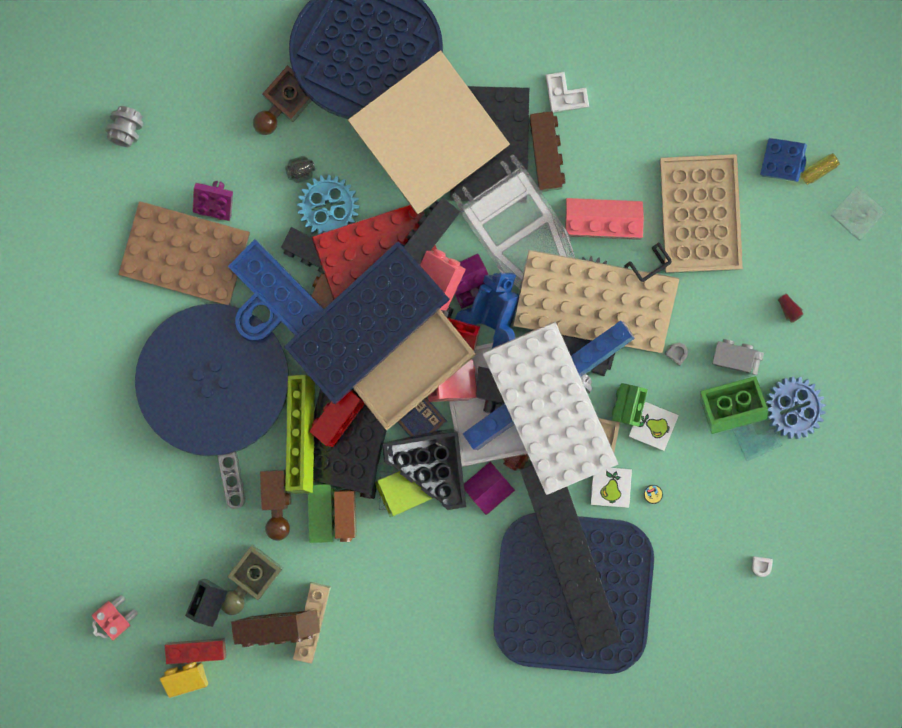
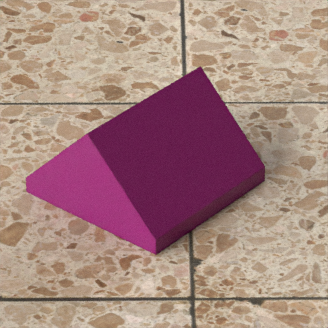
[464,461,515,515]

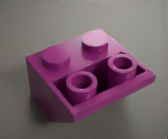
[455,254,488,309]

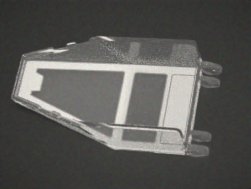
[452,155,575,289]

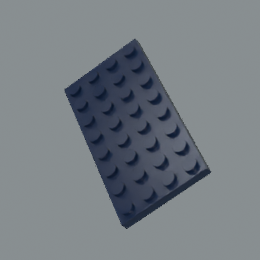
[284,242,450,404]

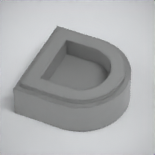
[665,343,688,366]

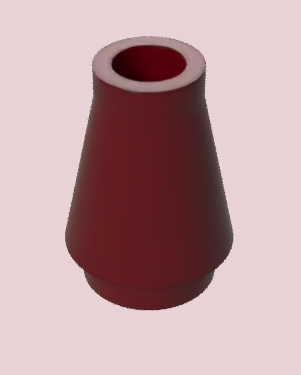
[778,294,804,323]

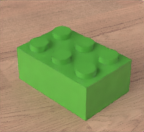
[700,376,768,434]

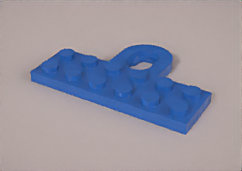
[228,239,324,340]

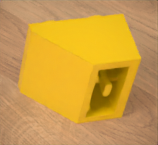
[160,662,208,698]

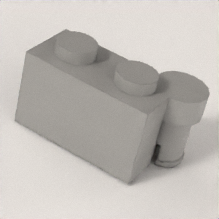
[713,339,764,375]

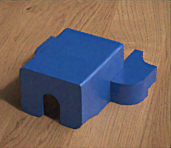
[455,284,519,349]

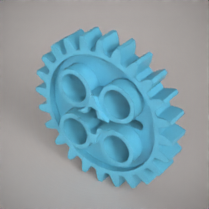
[297,175,360,235]

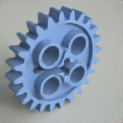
[765,377,826,439]

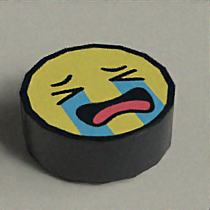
[644,485,663,504]

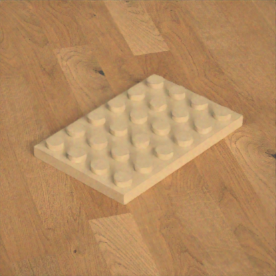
[660,154,743,273]

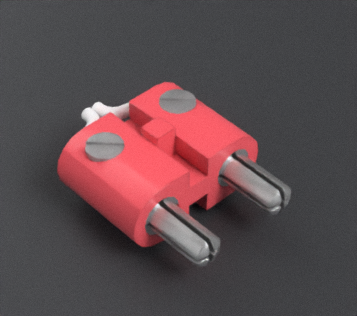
[91,595,138,641]

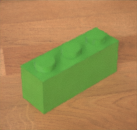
[308,484,336,543]

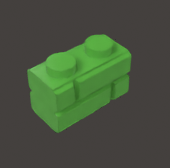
[612,383,648,427]

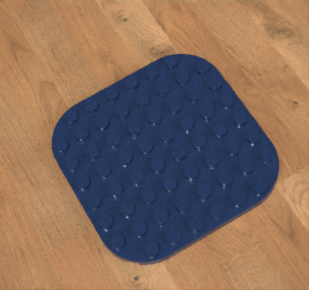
[494,513,654,674]

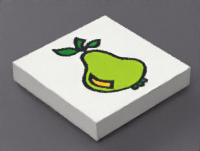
[629,402,679,451]
[590,468,632,508]

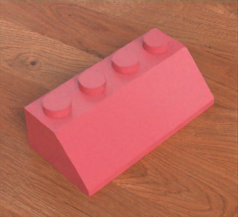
[565,198,644,240]

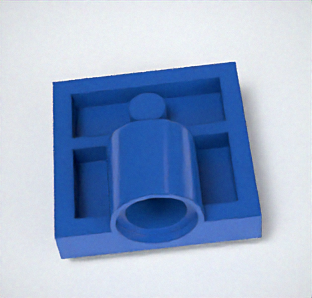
[760,138,807,182]

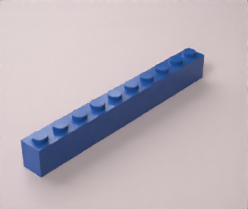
[462,320,635,450]

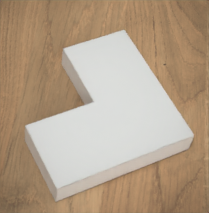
[545,72,589,113]

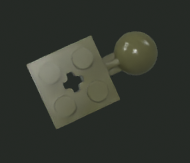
[221,545,283,615]

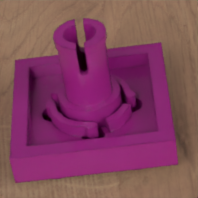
[193,181,233,221]

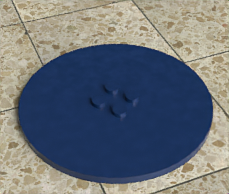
[289,0,443,119]
[135,304,289,456]

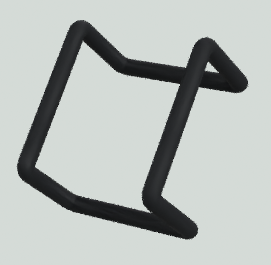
[624,242,672,282]

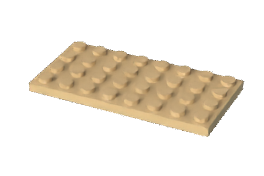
[513,250,679,353]

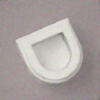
[752,556,773,577]

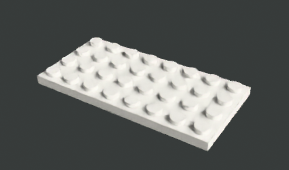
[483,322,618,495]

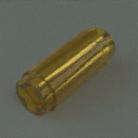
[800,153,840,185]

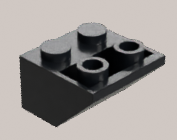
[185,579,228,627]

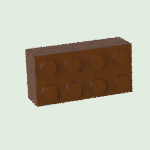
[231,609,320,647]

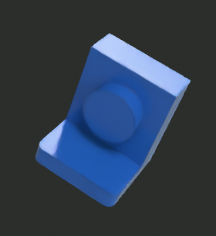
[483,273,516,292]

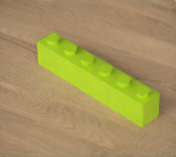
[285,375,315,494]

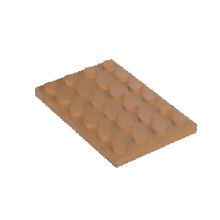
[118,201,250,305]

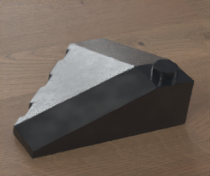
[382,429,466,510]

